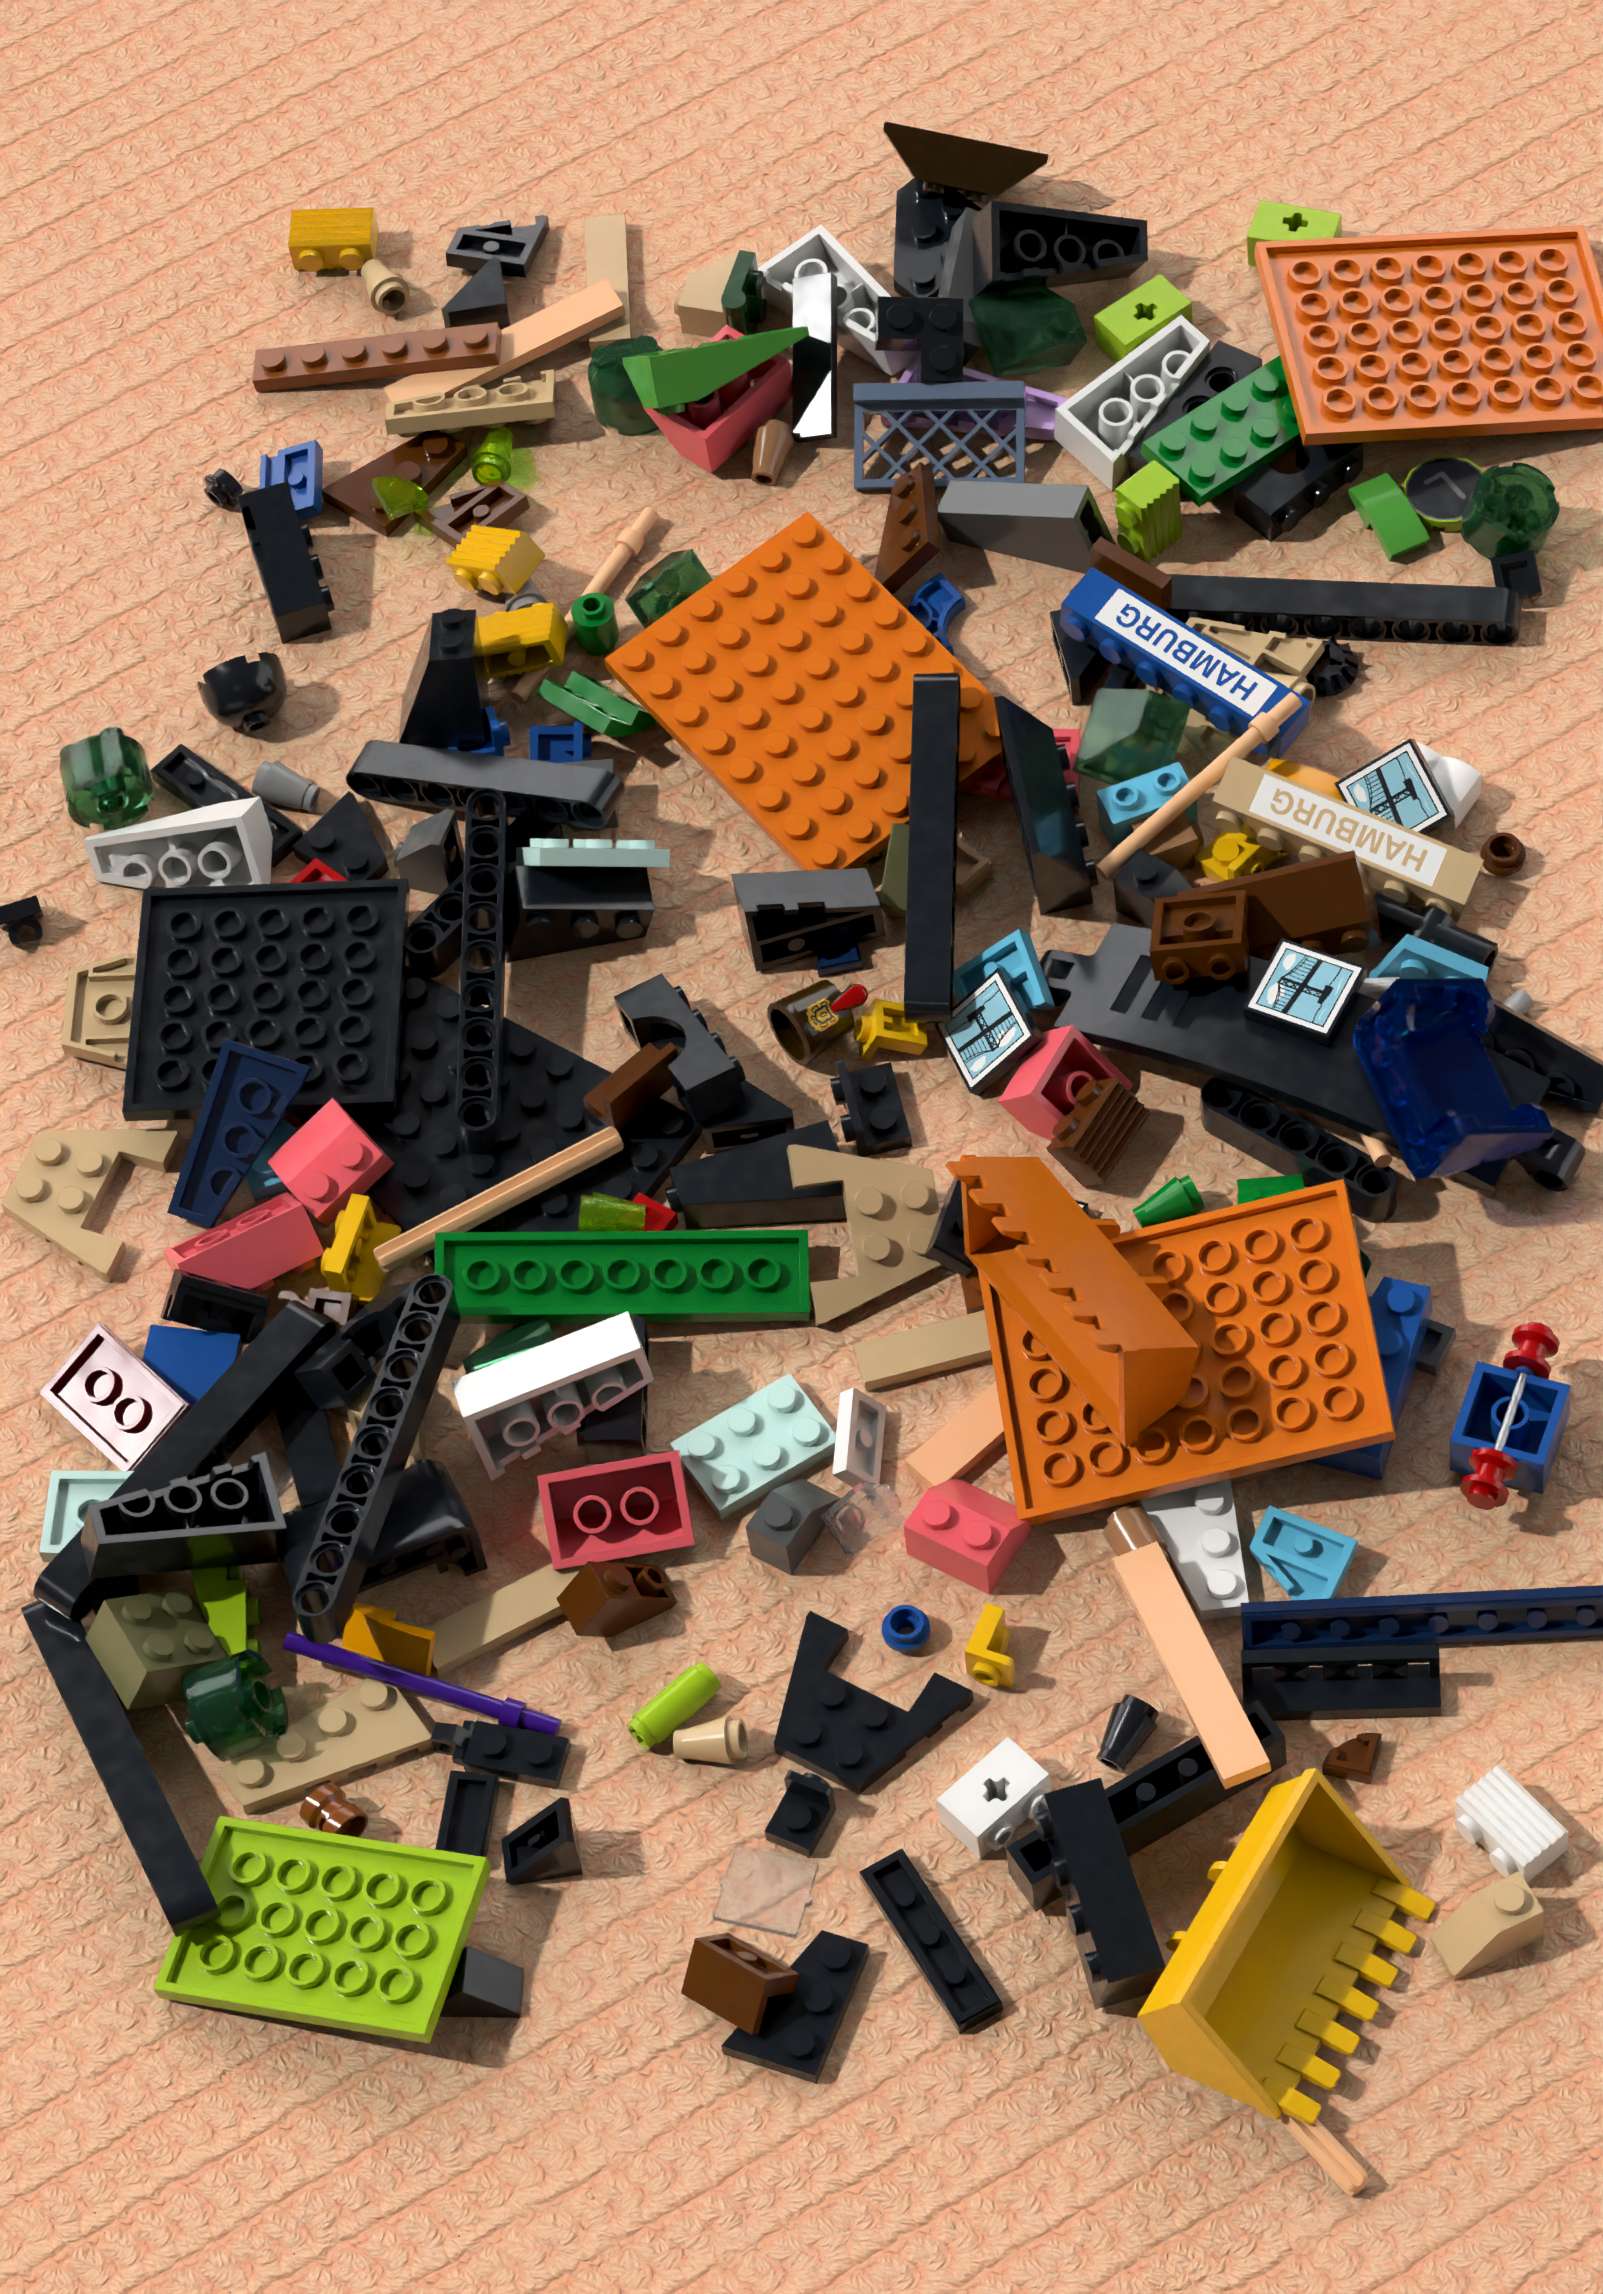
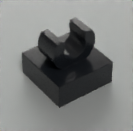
[0,895,44,947]

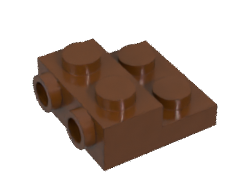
[1149,889,1249,985]

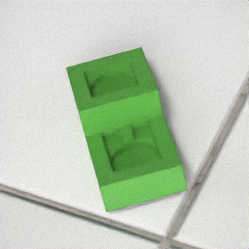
[1348,473,1430,561]

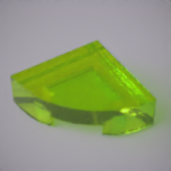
[371,476,429,520]

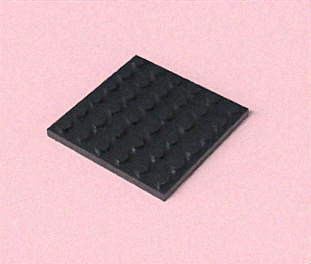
[122,878,410,1121]

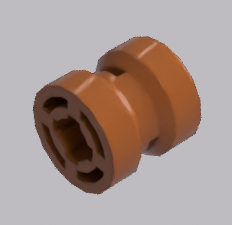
[299,1782,368,1837]

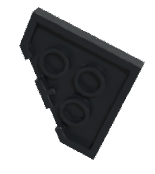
[893,178,981,297]

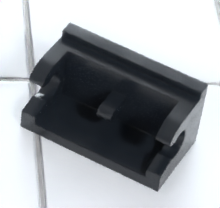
[160,1268,271,1343]

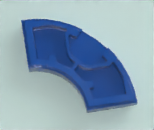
[908,572,966,656]

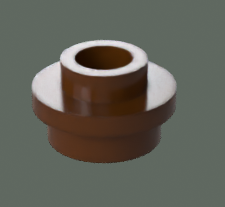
[1480,832,1526,876]

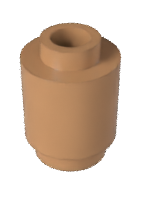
[1103,1506,1170,1563]

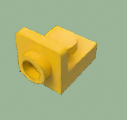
[854,998,927,1060]
[965,1603,1015,1688]

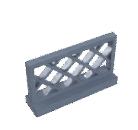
[853,381,1027,490]

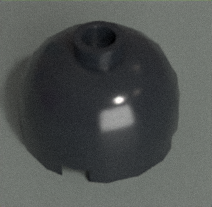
[197,652,287,732]

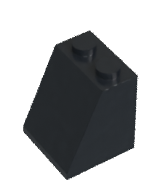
[398,608,490,749]

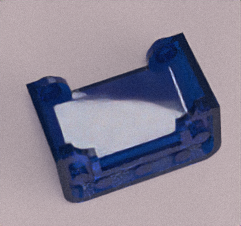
[1353,978,1555,1178]

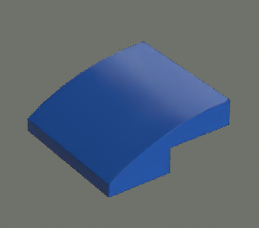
[143,1325,244,1406]

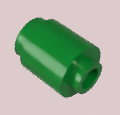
[571,593,619,656]

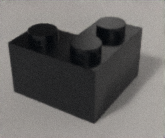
[875,296,964,383]

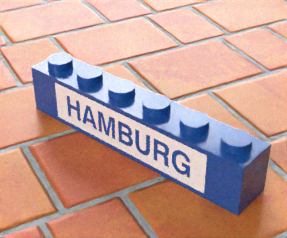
[1060,567,1311,759]

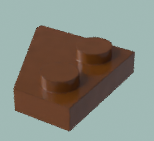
[412,478,530,549]

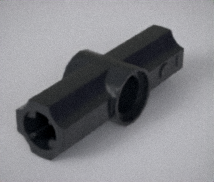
[1374,893,1498,976]

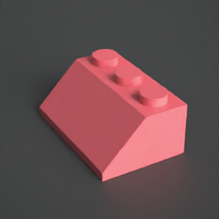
[643,325,792,473]
[162,1192,324,1292]
[537,1450,695,1570]

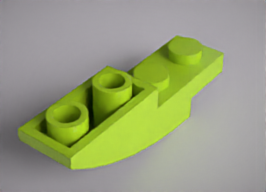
[192,1566,262,1687]

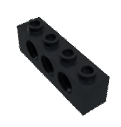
[1129,340,1263,494]

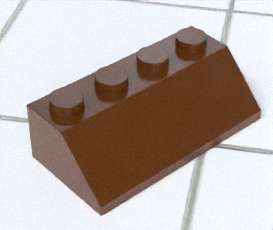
[1177,850,1382,961]

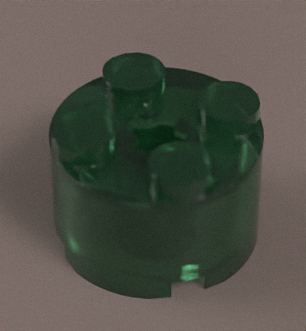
[588,335,664,436]
[1461,462,1560,560]
[59,727,155,830]
[182,1649,288,1762]

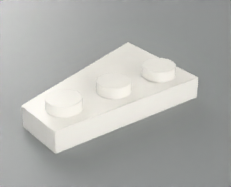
[1136,1480,1249,1620]

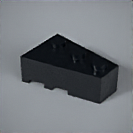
[237,481,335,644]
[505,866,654,963]
[731,868,885,972]

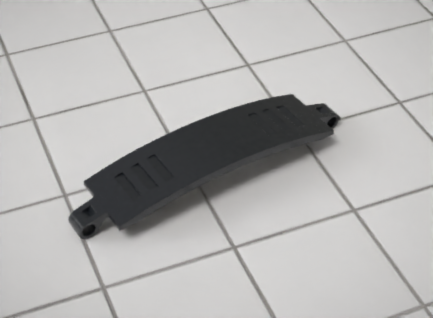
[1039,923,1586,1193]

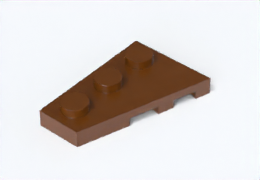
[322,430,468,537]
[874,462,941,595]

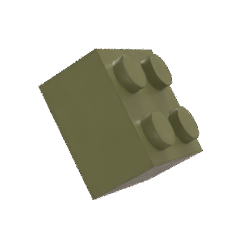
[85,1587,228,1710]

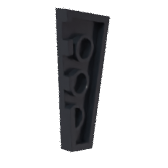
[1435,980,1603,1114]

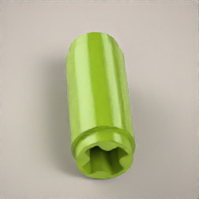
[626,1662,721,1750]

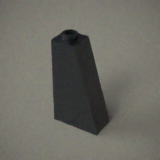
[665,1120,847,1230]

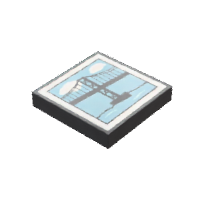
[1334,738,1456,835]
[1243,938,1367,1047]
[934,968,1044,1096]

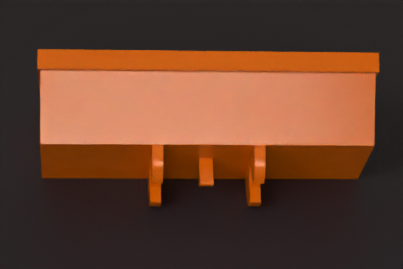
[945,1155,1199,1448]

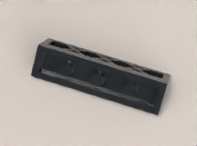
[1241,1645,1441,1721]

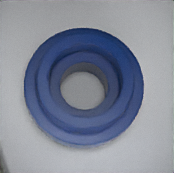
[882,1605,930,1652]

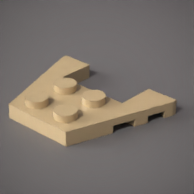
[1141,617,1325,764]
[61,953,137,1069]
[1,1128,182,1283]
[787,1144,942,1326]

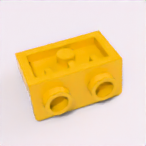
[1194,830,1288,883]

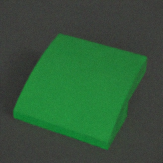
[537,670,656,737]

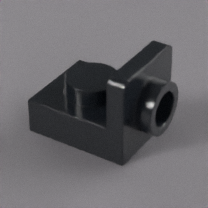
[764,1770,836,1858]

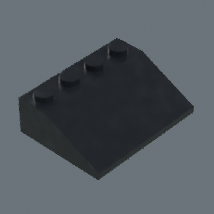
[994,696,1099,915]

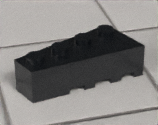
[972,200,1148,298]
[80,1452,287,1579]
[1034,1778,1166,2010]

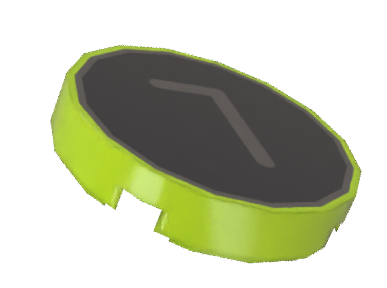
[1404,456,1489,532]

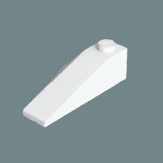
[84,797,273,889]

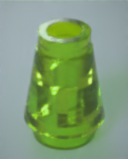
[470,427,513,485]
[578,1191,646,1231]

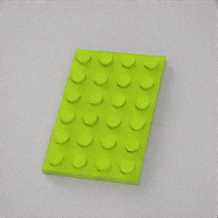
[153,1816,492,2044]

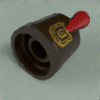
[767,980,868,1065]

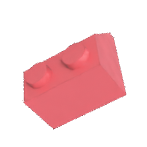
[998,1025,1133,1140]
[267,1098,395,1227]
[903,1477,1036,1595]

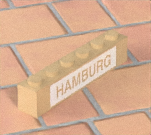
[1207,755,1484,923]

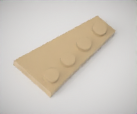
[385,368,557,438]
[218,1677,433,1815]

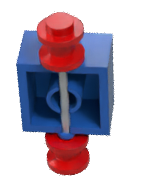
[1450,1322,1571,1510]

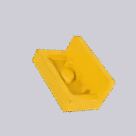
[321,1193,403,1306]

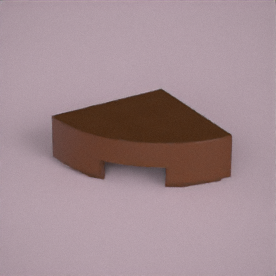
[1322,1733,1382,1785]

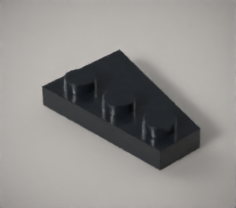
[721,1930,870,2084]

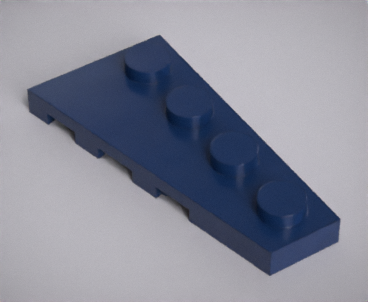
[167,1039,313,1227]

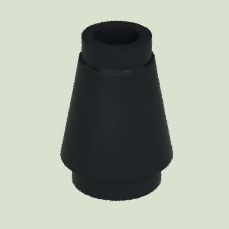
[1096,1695,1159,1772]

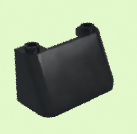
[277,1459,488,1597]

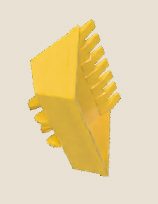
[1137,1768,1435,2125]

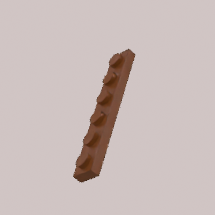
[252,322,502,392]

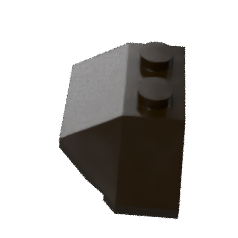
[883,121,1048,204]

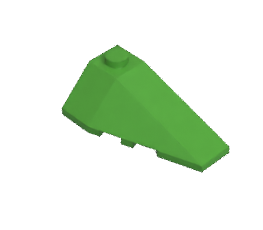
[622,326,809,415]

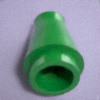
[1132,1175,1205,1228]

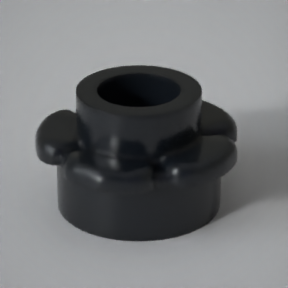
[204,468,243,507]

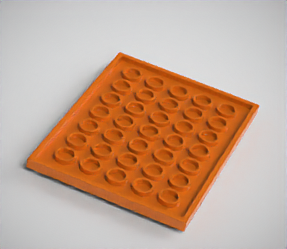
[1254,225,1603,446]
[604,511,1003,871]
[978,1179,1397,1526]

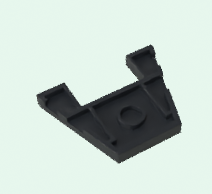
[774,1611,974,1795]

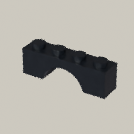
[614,973,746,1124]

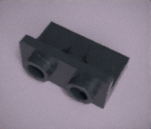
[830,1059,912,1157]

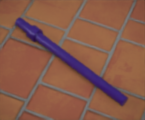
[283,1631,562,1736]

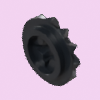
[1288,636,1358,697]

